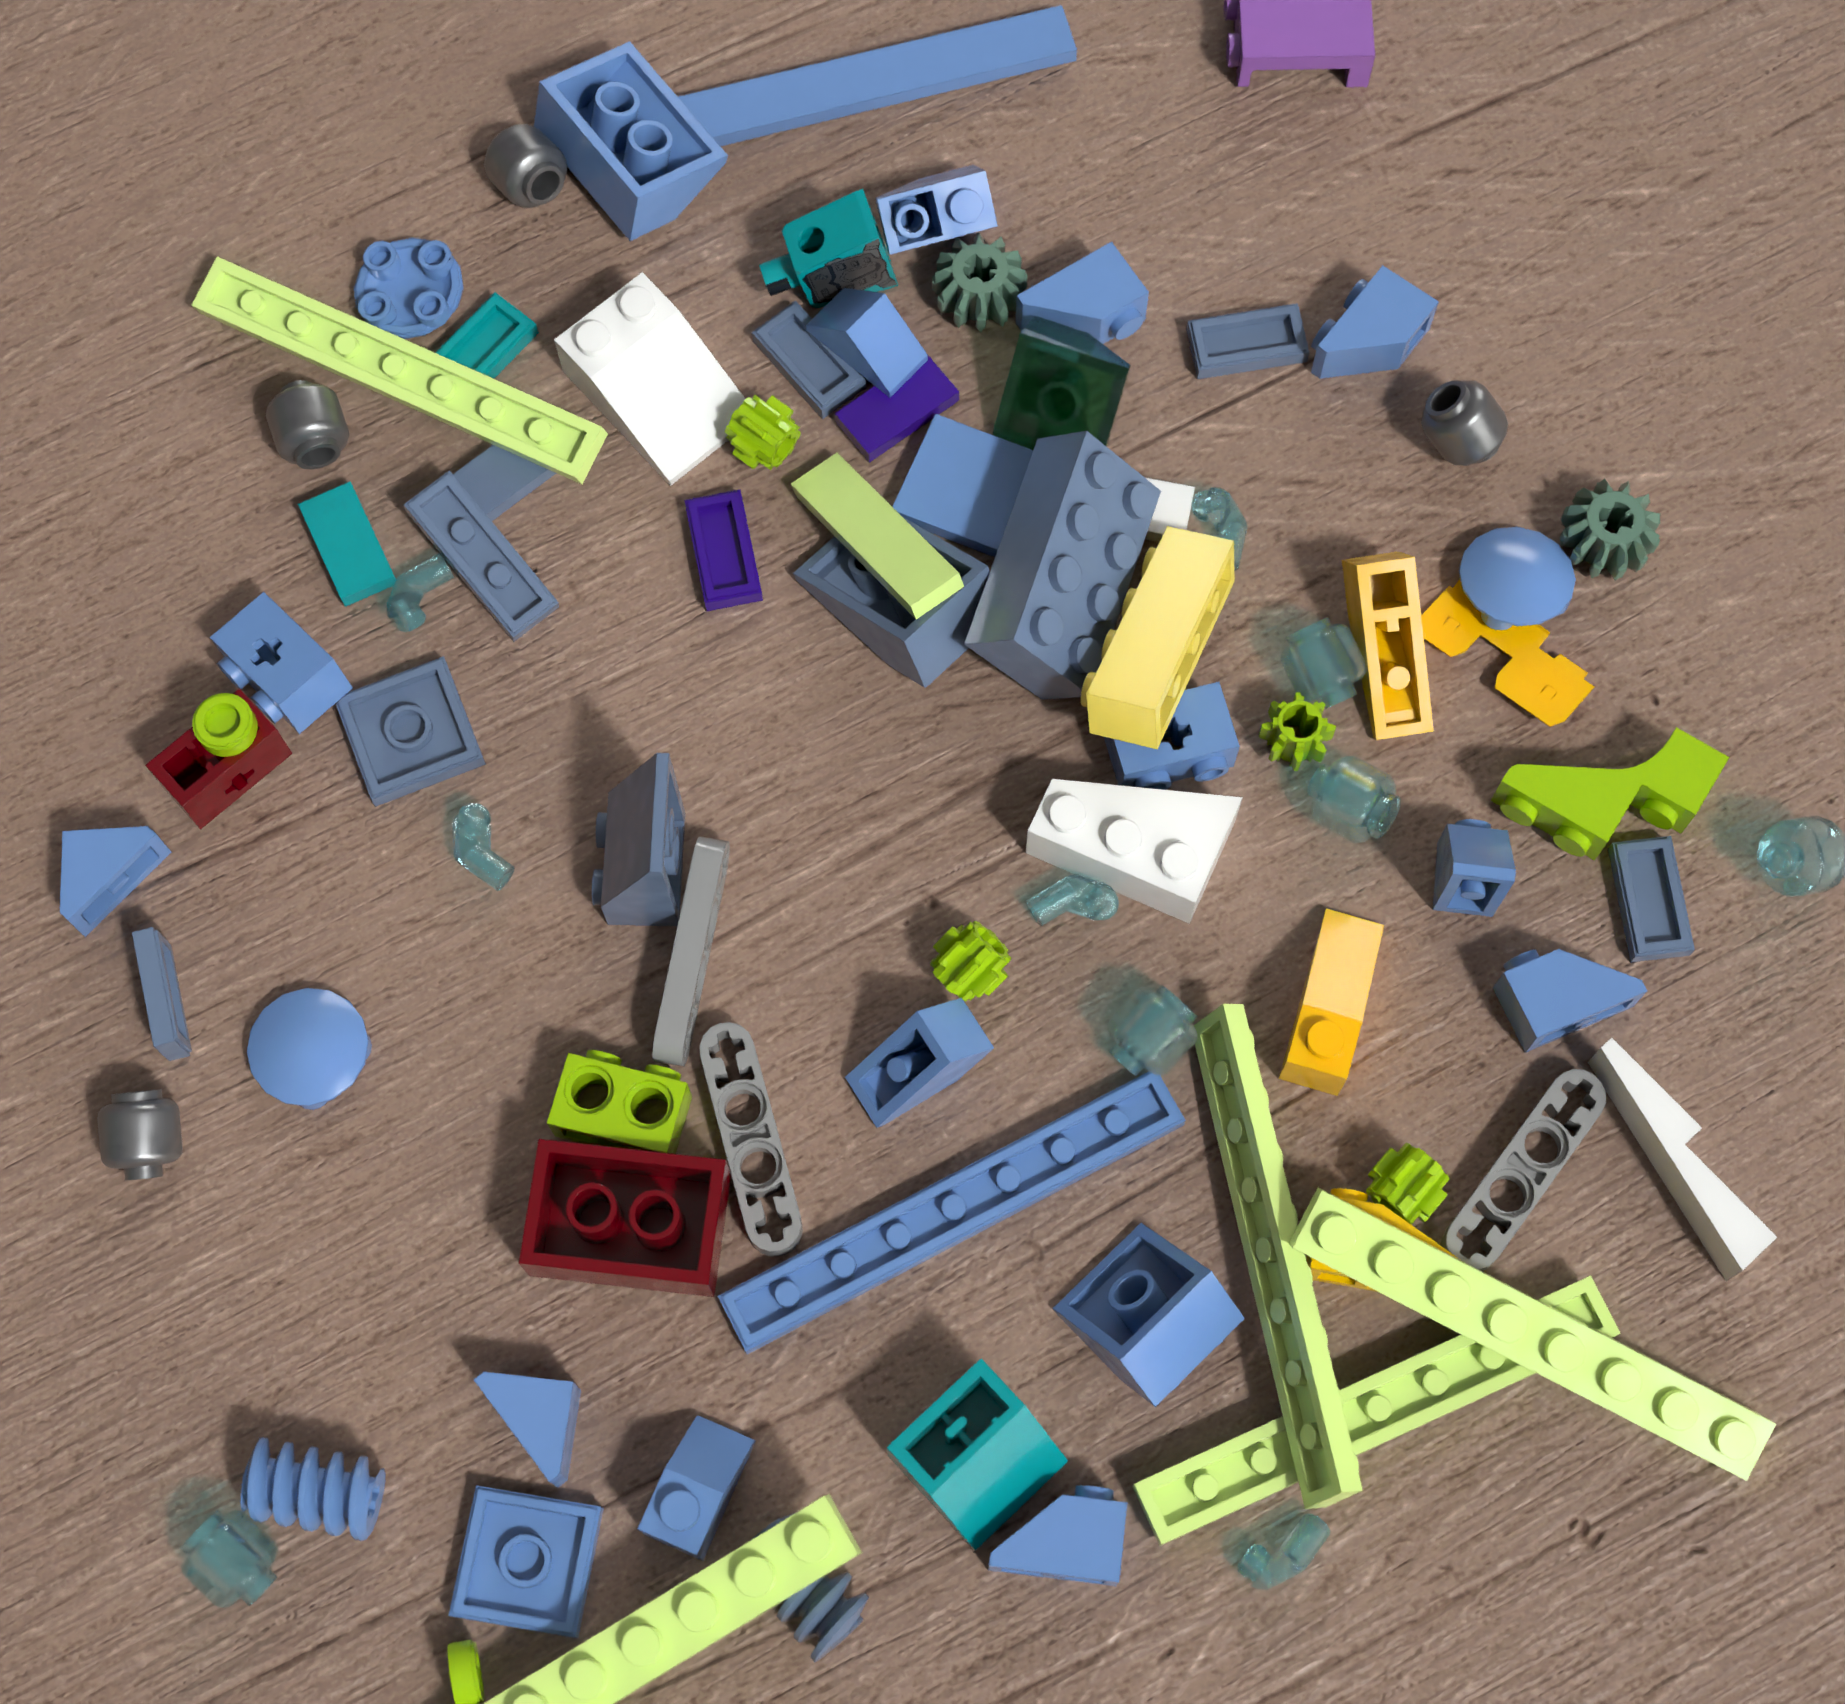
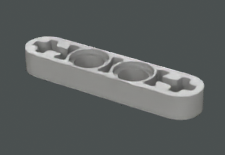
[652,836,730,1066]
[699,1022,803,1257]
[1441,1069,1606,1272]

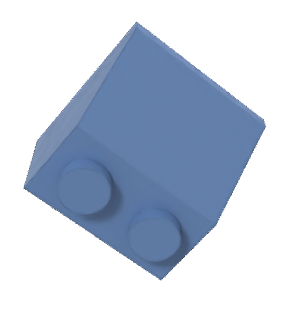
[1053,1223,1245,1407]

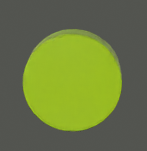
[192,693,258,757]
[447,1639,484,1704]

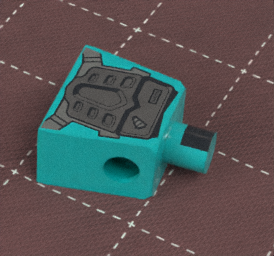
[759,189,899,308]

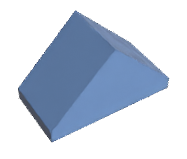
[806,288,928,398]
[60,826,171,937]
[474,1372,581,1488]

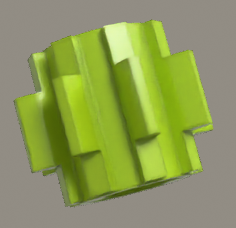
[725,395,801,470]
[1259,692,1336,771]
[930,921,1011,1002]
[1366,1143,1449,1225]

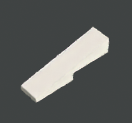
[1588,1038,1777,1281]

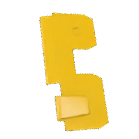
[1421,580,1595,727]

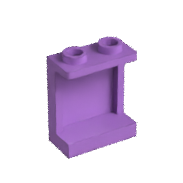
[1224,0,1375,87]

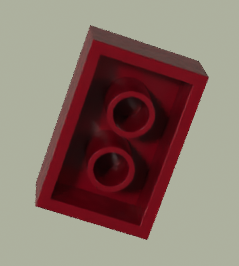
[519,1139,731,1297]

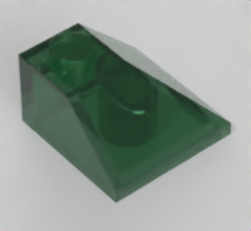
[992,316,1131,450]

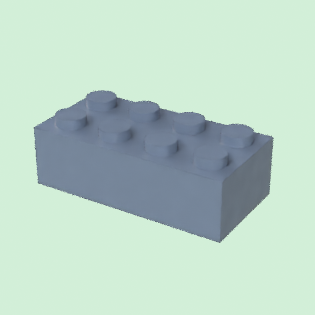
[964,431,1161,699]

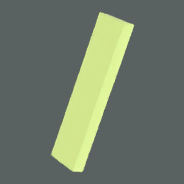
[791,452,964,620]

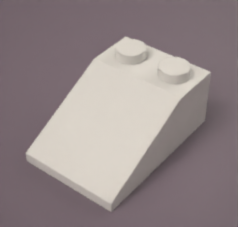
[554,272,745,486]

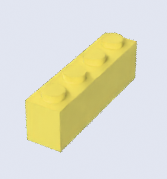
[1081,526,1235,749]

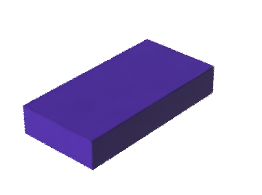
[835,355,959,463]
[684,489,763,611]

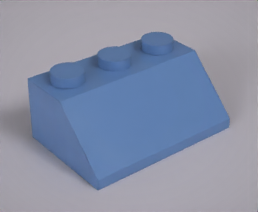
[534,41,728,241]

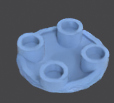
[354,238,464,339]
[1459,527,1576,631]
[247,988,372,1110]

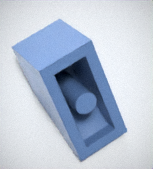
[1015,242,1149,347]
[1433,819,1516,917]
[1493,949,1647,1053]
[845,998,994,1128]
[638,1415,756,1561]
[988,1485,1127,1587]

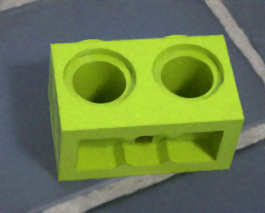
[547,1050,692,1154]

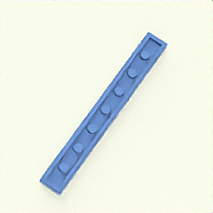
[678,5,1077,146]
[718,1068,1186,1354]

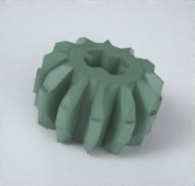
[932,231,1028,333]
[1560,478,1661,581]

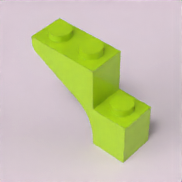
[1491,727,1730,861]

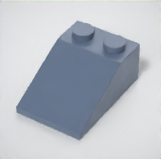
[793,517,990,688]
[592,753,686,926]

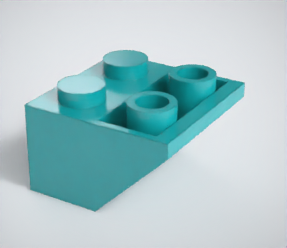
[886,1358,1068,1551]

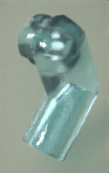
[1192,487,1247,571]
[385,553,454,632]
[452,803,515,891]
[1026,874,1119,926]
[1237,1513,1331,1590]

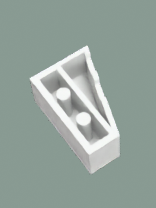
[1026,779,1243,924]

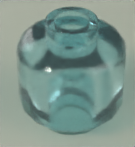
[1280,617,1367,709]
[1307,755,1401,843]
[1756,815,1845,897]
[1107,984,1198,1076]
[179,1510,279,1608]

